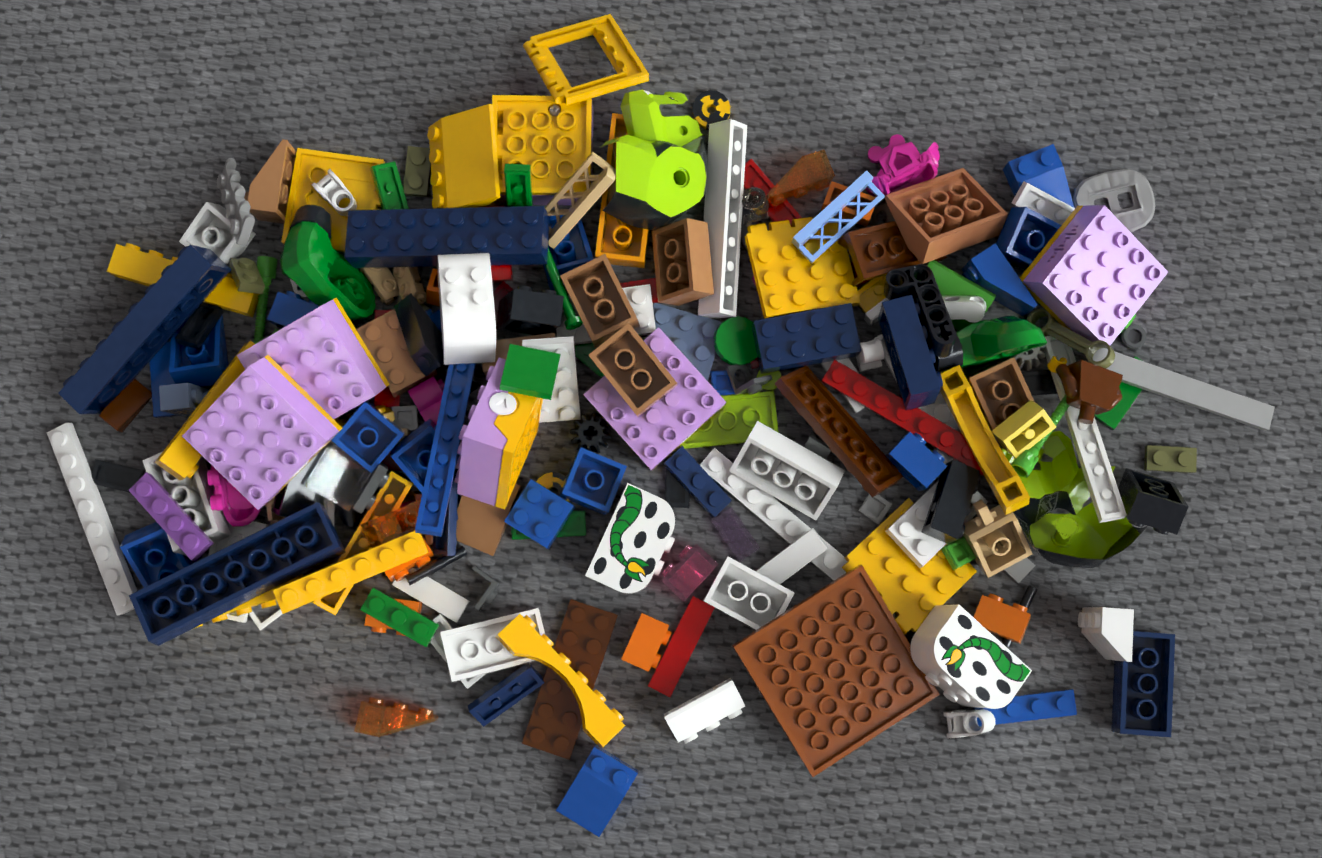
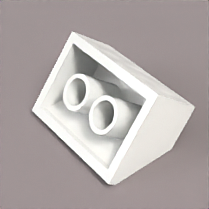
[703,557,795,630]
[1078,607,1134,662]
[664,678,745,744]

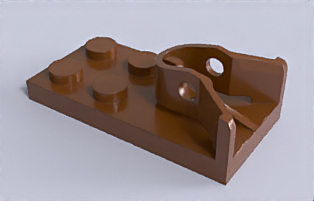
[837,221,947,287]

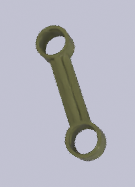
[1027,309,1115,368]

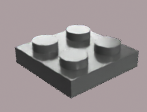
[353,462,390,514]

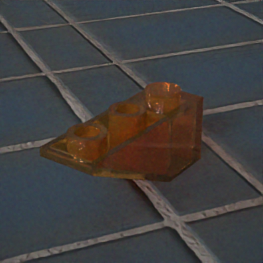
[762,149,835,206]
[360,499,447,548]
[354,697,439,737]

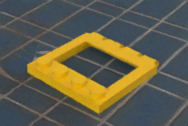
[523,14,649,106]

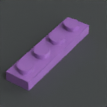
[129,472,214,562]

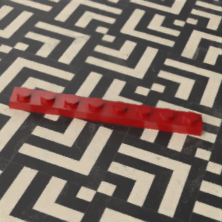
[822,359,985,477]

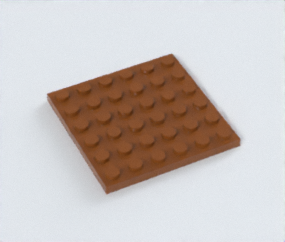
[732,565,940,777]

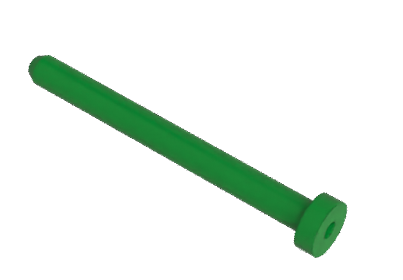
[545,247,583,330]

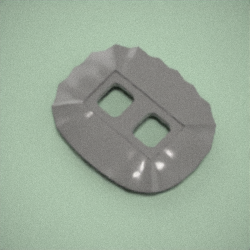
[1072,169,1156,232]

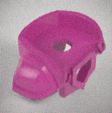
[865,134,940,199]
[207,465,261,527]

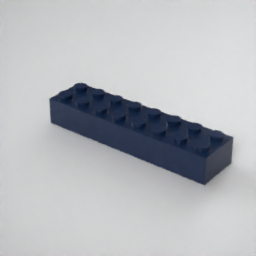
[344,206,550,268]
[58,244,231,414]
[129,502,346,646]

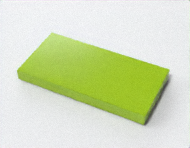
[681,391,779,449]

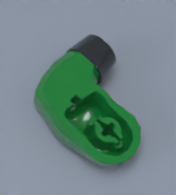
[280,205,376,320]
[926,316,1047,372]

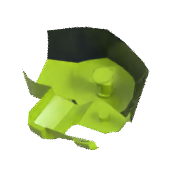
[601,90,708,230]
[1002,431,1148,568]

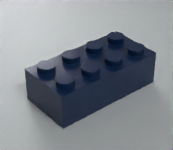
[878,295,943,410]
[751,303,861,374]
[1111,631,1175,737]

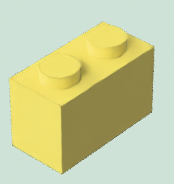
[992,400,1056,459]

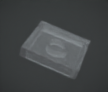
[304,442,371,511]

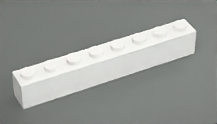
[698,119,747,319]

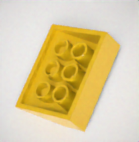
[427,104,500,209]

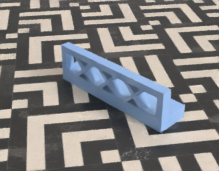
[792,171,885,264]

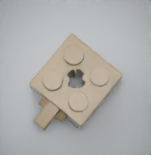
[963,499,1032,578]

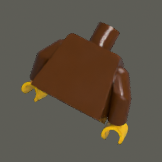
[1047,356,1123,424]

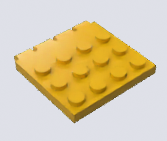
[281,148,385,253]
[744,217,860,319]
[842,498,977,635]

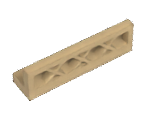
[545,152,616,249]

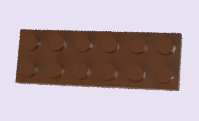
[775,366,903,498]
[522,599,618,760]

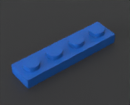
[973,689,1077,727]

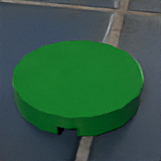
[714,316,757,366]

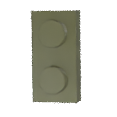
[403,146,431,197]
[228,258,265,294]
[1144,445,1197,473]

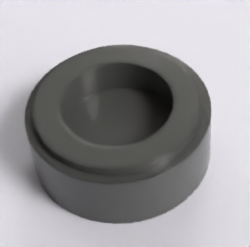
[1120,324,1147,350]

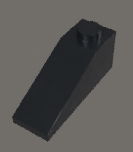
[394,293,444,376]

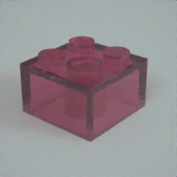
[661,544,719,602]

